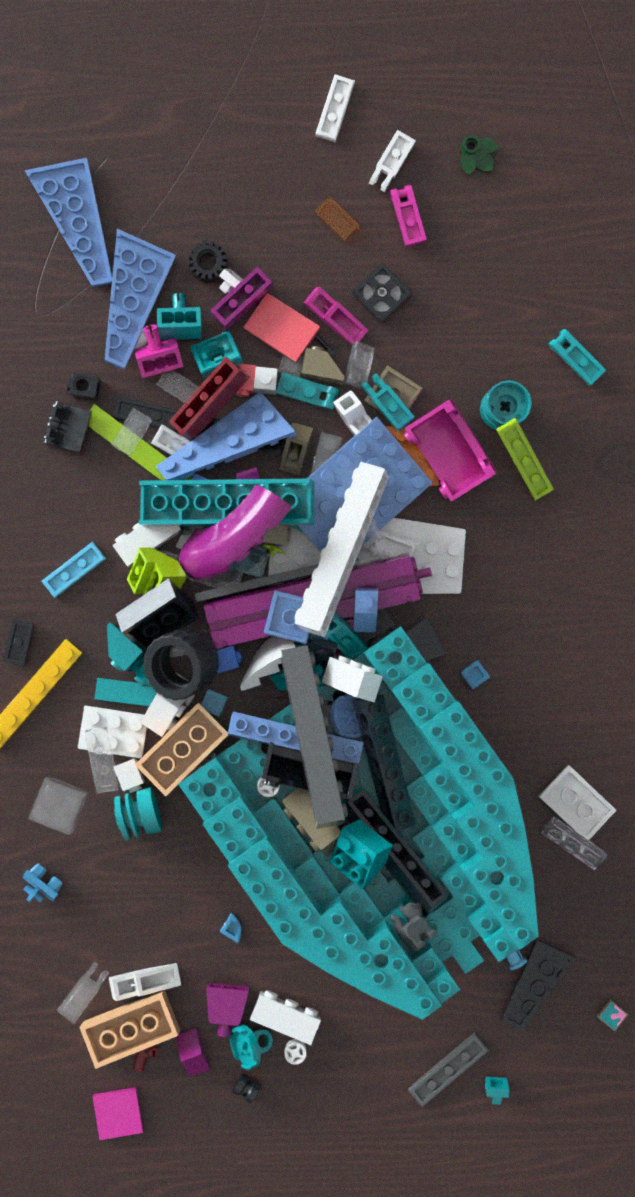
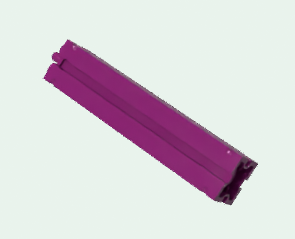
[204,552,432,649]

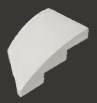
[240,636,295,691]

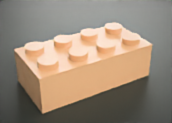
[135,703,229,796]
[80,990,180,1069]

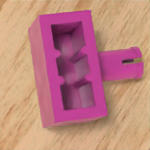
[134,325,184,378]

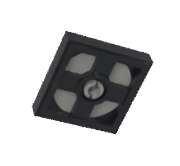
[352,263,412,323]

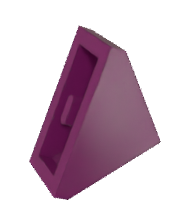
[176,1027,211,1077]

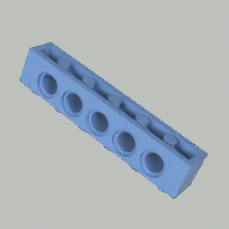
[228,712,364,764]

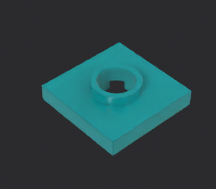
[190,331,243,379]

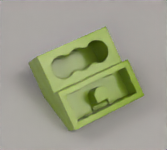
[127,547,186,595]

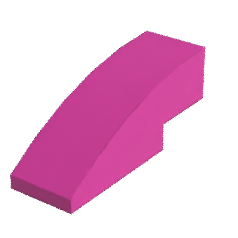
[302,287,369,347]

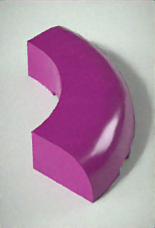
[179,485,292,580]

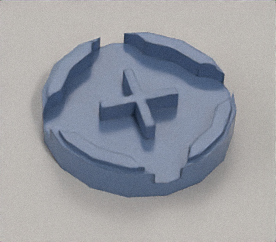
[330,694,362,739]

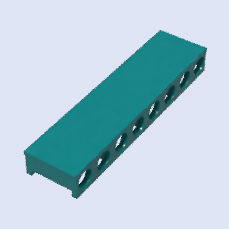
[139,479,315,526]

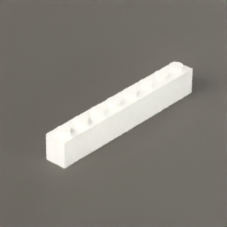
[295,462,389,637]

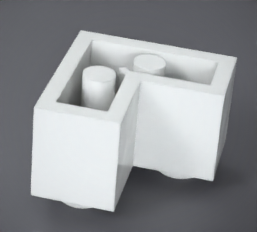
[140,672,195,737]

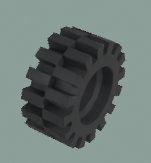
[188,241,228,283]

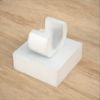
[219,268,243,294]

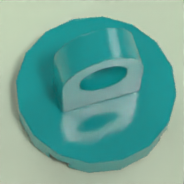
[230,1024,273,1070]

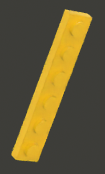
[0,639,83,749]

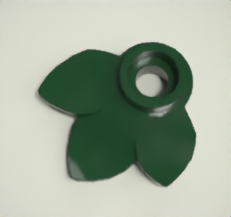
[460,135,498,175]

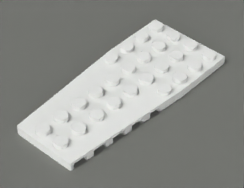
[267,518,466,594]

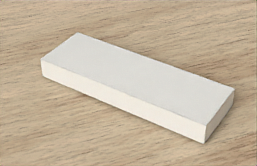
[316,75,355,143]

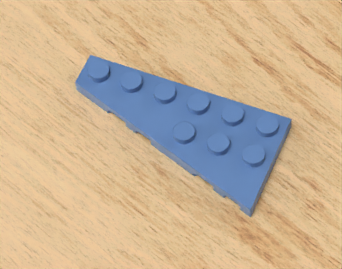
[24,158,112,287]
[105,229,176,371]
[156,391,297,480]

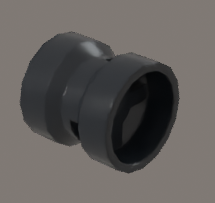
[232,1073,262,1104]

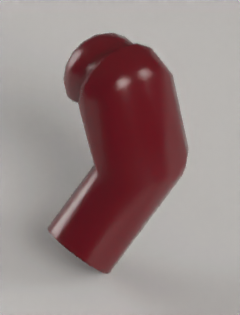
[133,1045,159,1072]

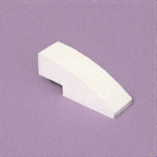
[109,963,181,1001]

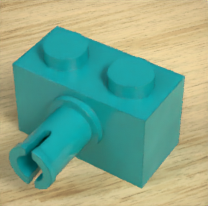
[157,293,202,340]

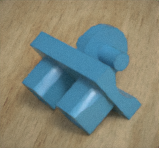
[22,864,62,903]

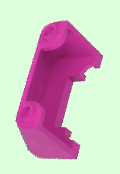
[404,398,497,502]

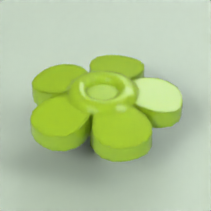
[263,544,286,557]

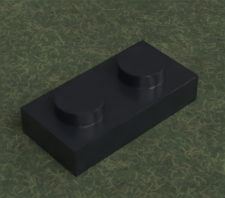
[2,619,35,666]

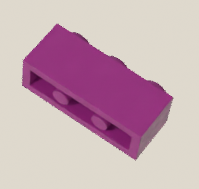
[210,267,273,331]

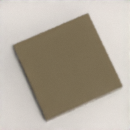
[364,365,423,413]

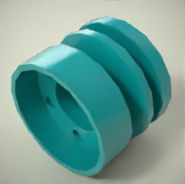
[480,380,532,431]
[114,787,163,841]

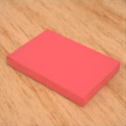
[243,293,320,363]

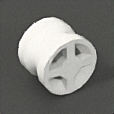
[257,778,280,797]
[284,1039,306,1065]

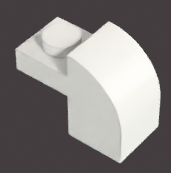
[333,391,372,435]

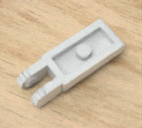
[369,130,416,192]

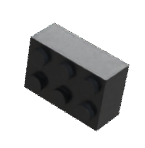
[116,578,199,652]

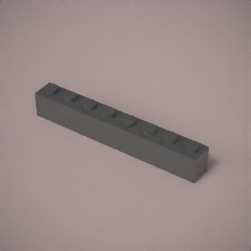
[281,645,348,829]

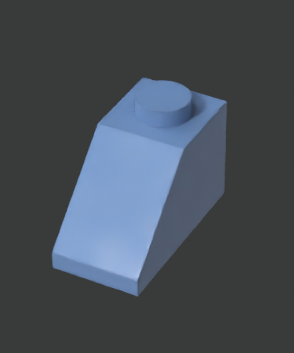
[353,587,378,632]

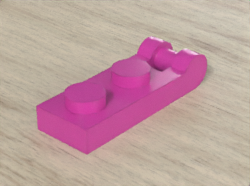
[390,185,427,247]

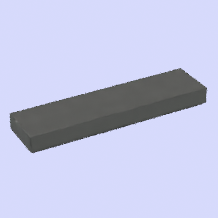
[408,1032,489,1107]

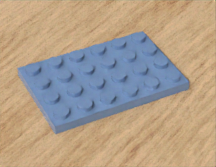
[297,417,432,552]

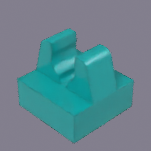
[485,1077,509,1105]

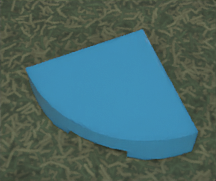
[220,912,242,943]

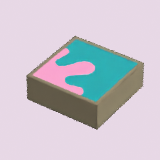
[597,1000,628,1031]

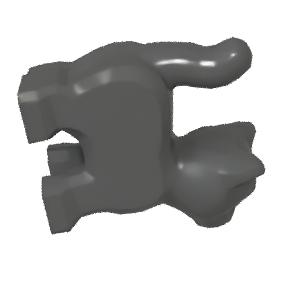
[390,902,437,952]

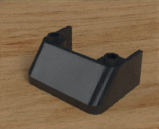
[261,742,360,803]

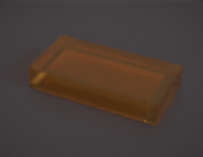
[314,196,360,242]

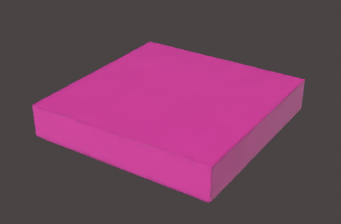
[93,1087,144,1140]

